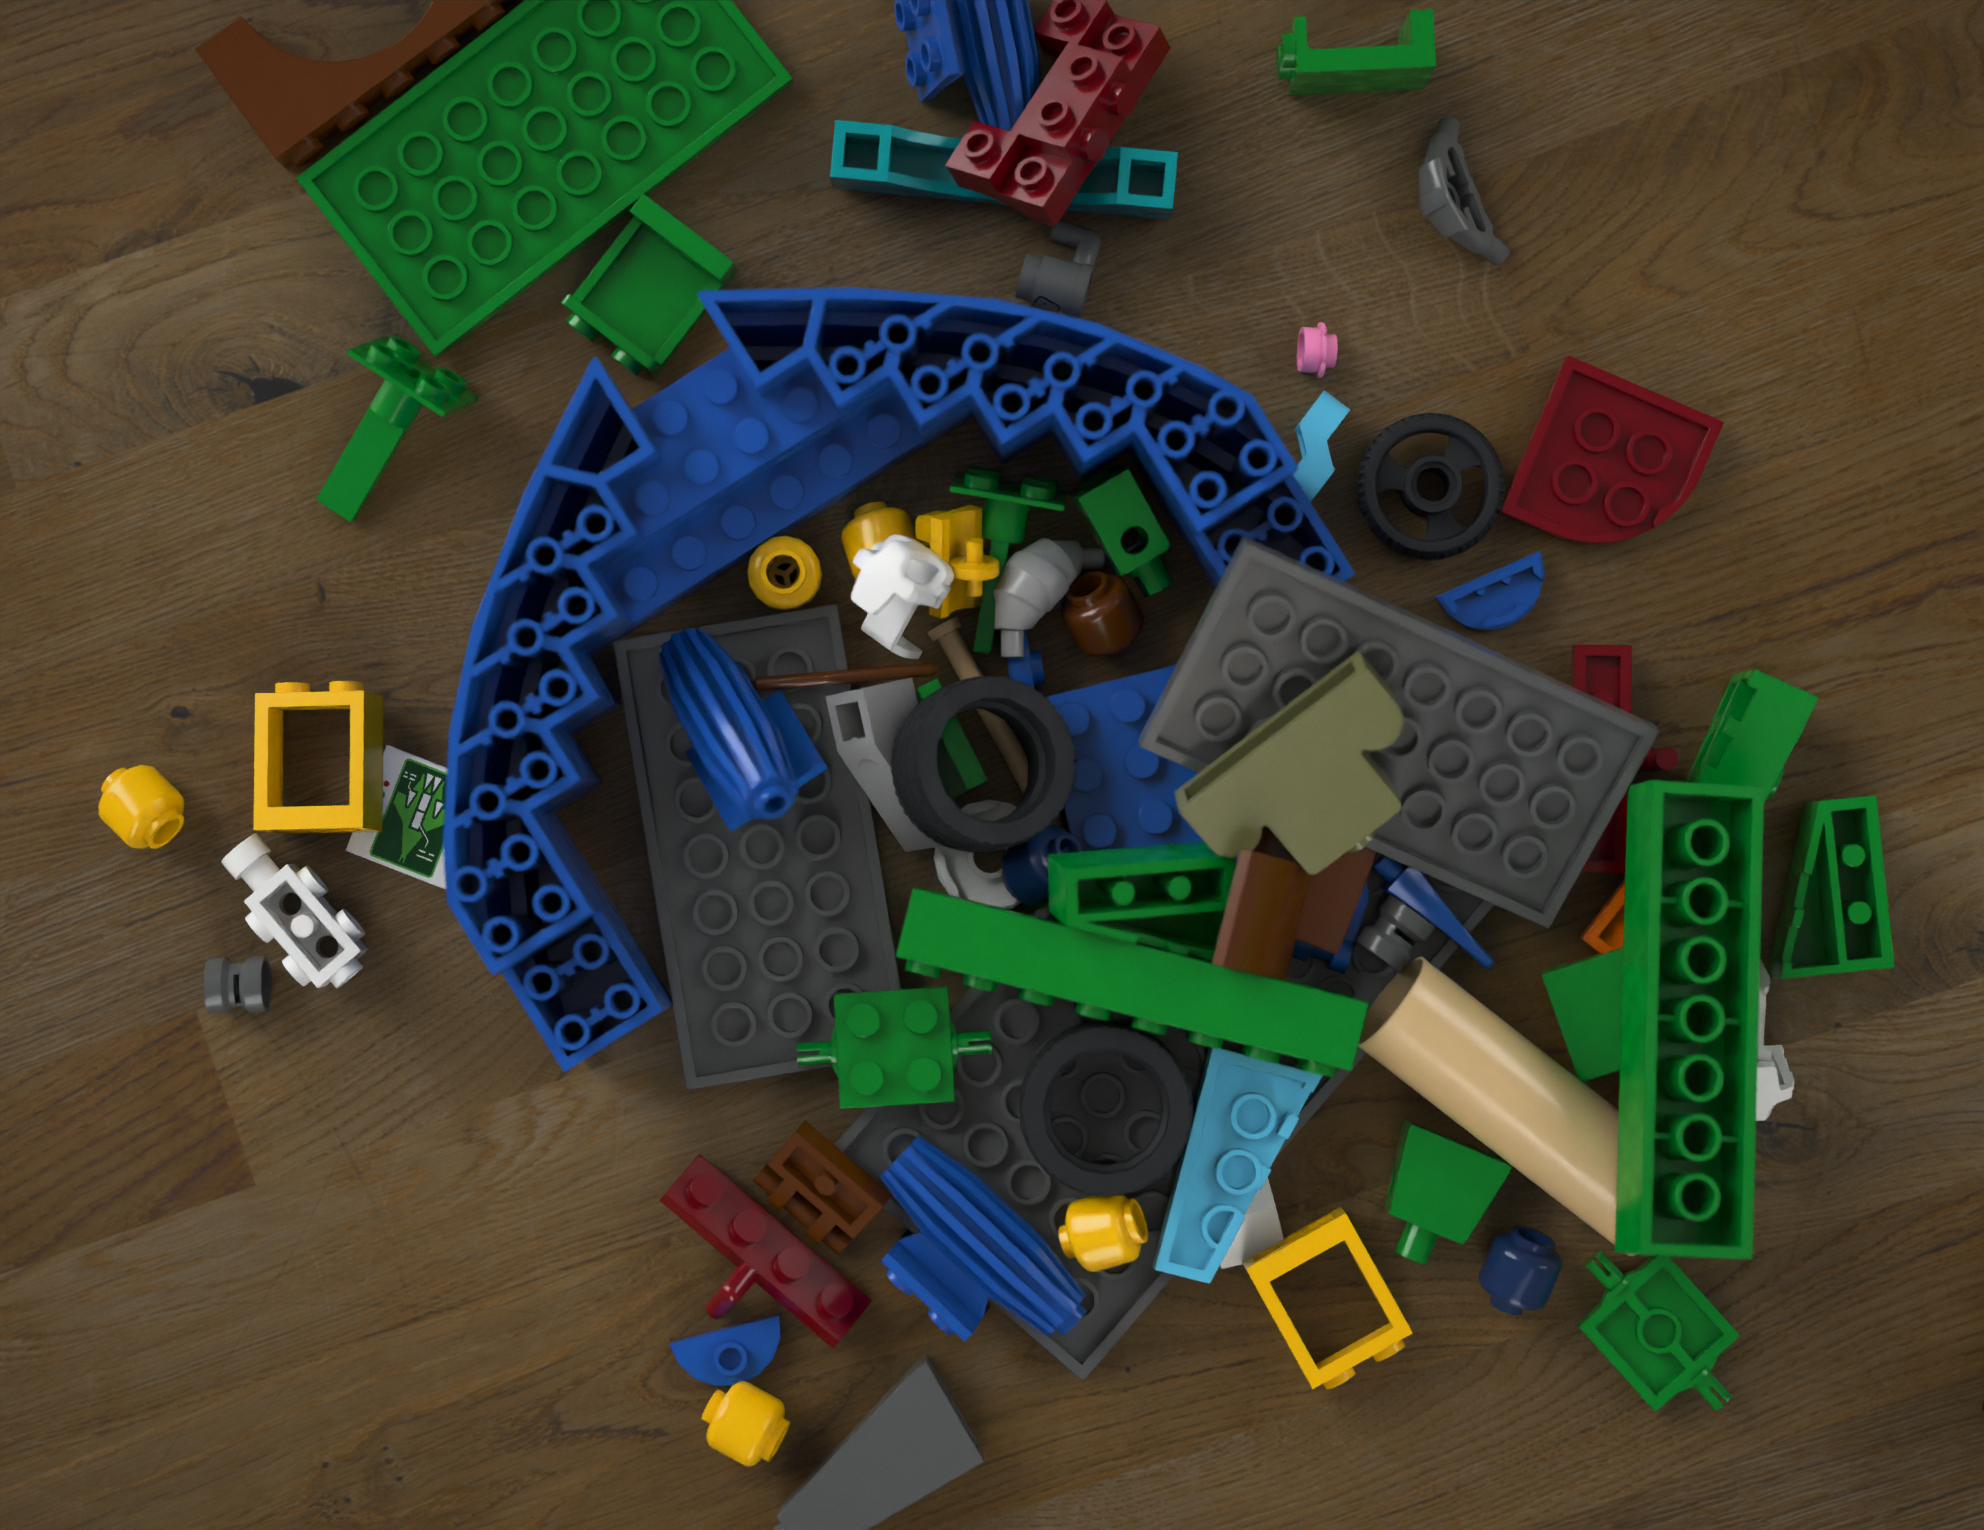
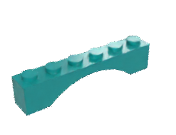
[830,120,1178,220]

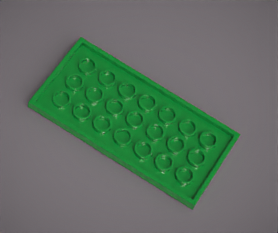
[296,0,794,359]

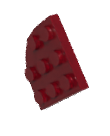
[1499,355,1724,544]

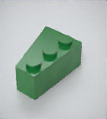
[1685,669,1819,803]
[1767,795,1895,979]
[1048,842,1236,961]

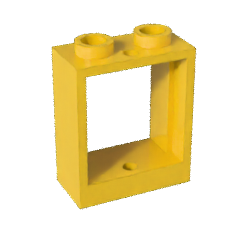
[254,681,383,834]
[1242,1207,1413,1390]

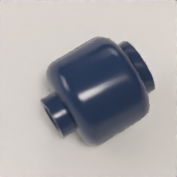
[1001,824,1083,909]
[1479,1226,1563,1315]

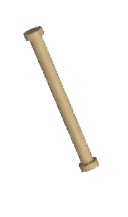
[927,616,1070,833]

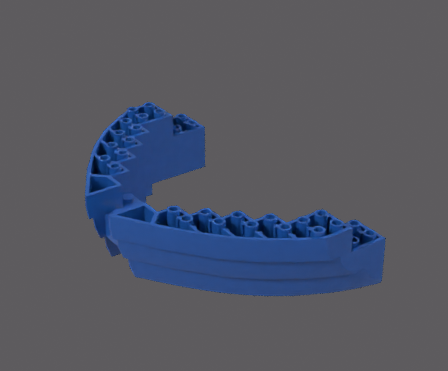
[443,287,1356,1072]

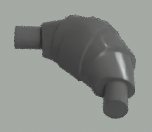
[1418,117,1510,265]

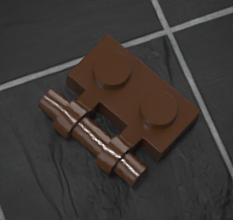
[753,1120,892,1255]

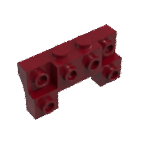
[945,0,1171,227]

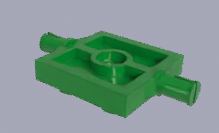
[797,987,992,1109]
[1576,1250,1740,1412]

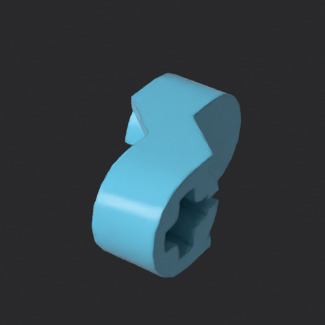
[1294,390,1350,502]

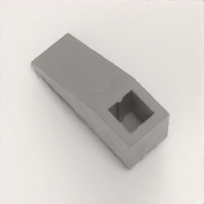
[825,677,943,852]

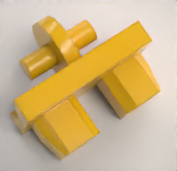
[915,504,1000,619]

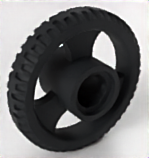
[1357,413,1505,560]

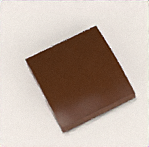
[1252,826,1378,955]
[1212,849,1312,980]

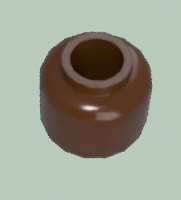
[1060,571,1144,657]

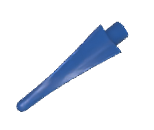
[1373,855,1494,969]

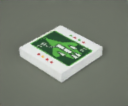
[345,745,447,889]

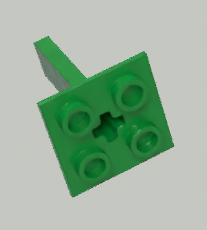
[316,336,479,522]
[950,465,1067,654]

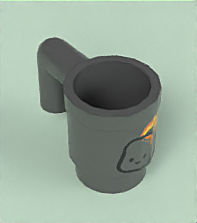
[1015,220,1102,319]

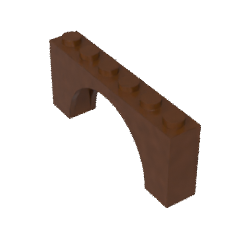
[195,0,516,169]

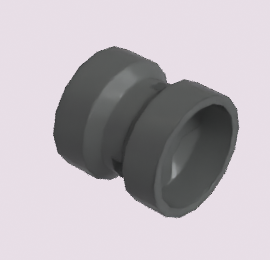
[1355,894,1435,974]
[204,956,272,1014]

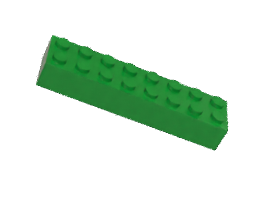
[1615,780,1764,1259]
[896,886,1368,1078]

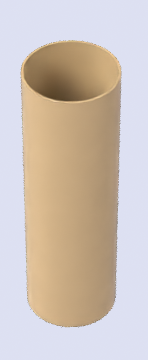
[1358,957,1637,1256]

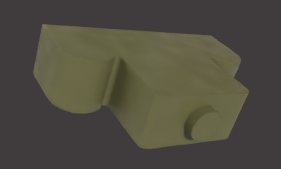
[1174,650,1403,875]

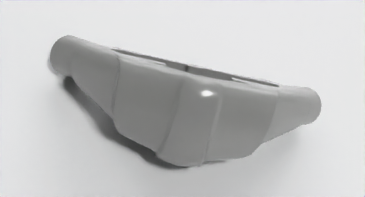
[993,538,1105,658]

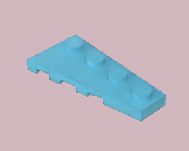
[1152,1047,1323,1284]

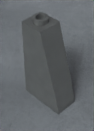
[774,1355,984,1530]

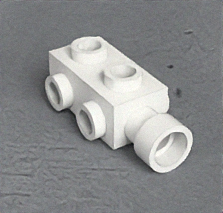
[221,833,369,989]

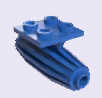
[894,0,1041,131]
[659,628,828,832]
[880,1136,1086,1342]

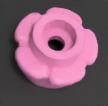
[1297,322,1338,378]

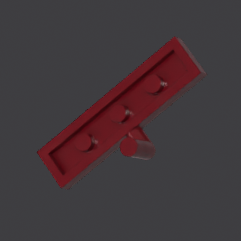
[1571,645,1679,873]
[659,1154,872,1348]

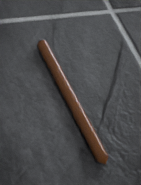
[751,662,940,691]

